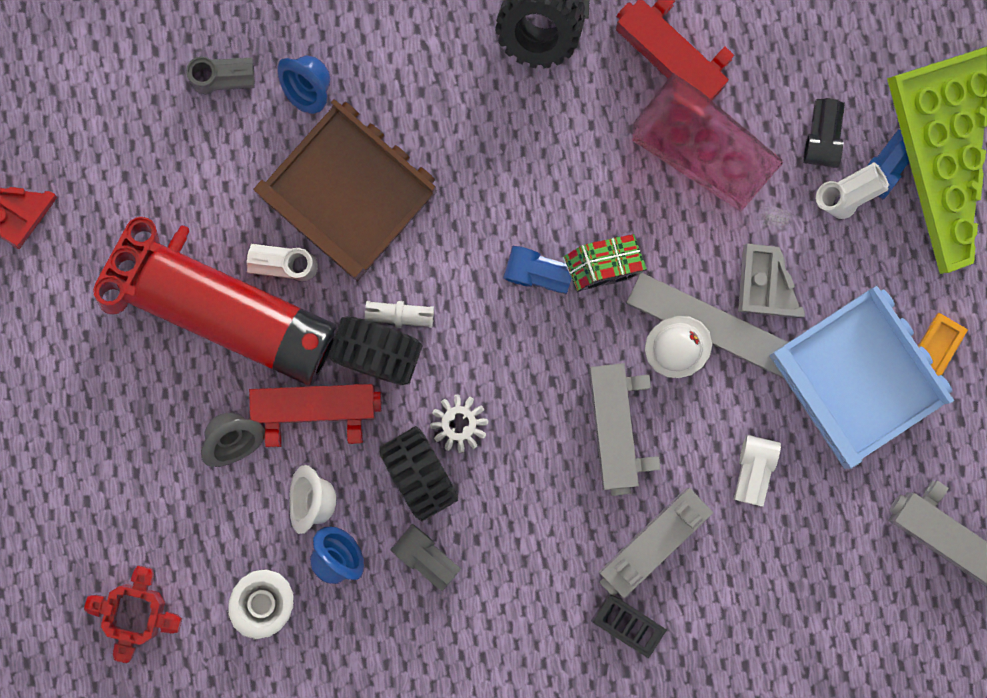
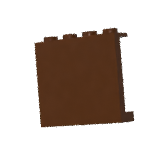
[253,99,437,282]

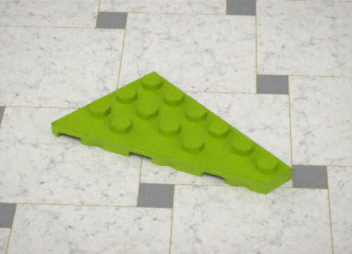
[887,46,987,274]

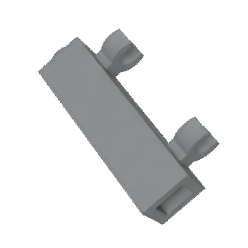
[589,363,661,496]
[888,480,987,587]
[598,488,713,598]

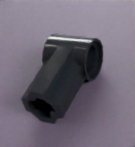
[803,98,845,168]

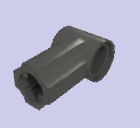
[186,56,255,94]
[390,524,461,591]

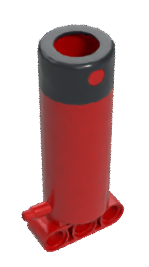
[93,217,338,386]

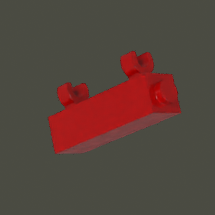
[615,0,735,111]
[249,384,382,447]

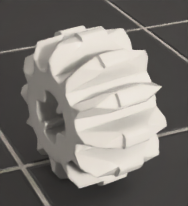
[430,395,488,453]

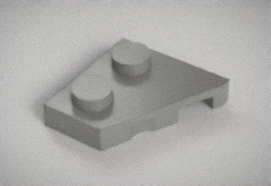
[738,243,805,318]

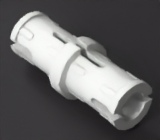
[365,301,434,328]

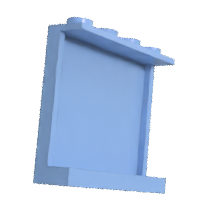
[769,286,954,469]

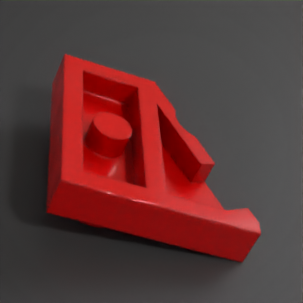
[0,187,57,250]

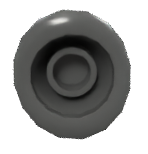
[201,412,265,467]

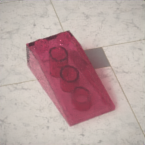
[632,73,783,211]

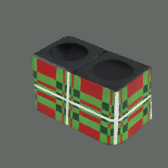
[563,234,647,292]

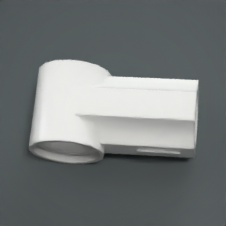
[816,163,889,219]
[247,244,318,281]
[733,435,781,507]

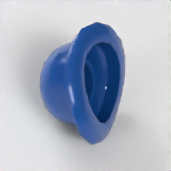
[277,55,330,114]
[310,527,364,584]

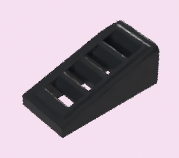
[591,593,667,659]

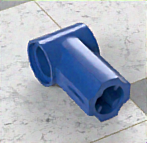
[866,129,910,200]
[503,246,572,295]

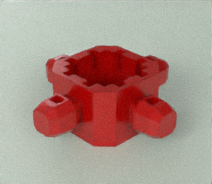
[84,565,182,663]

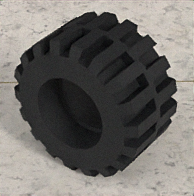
[495,0,585,69]
[328,316,423,385]
[379,426,458,521]

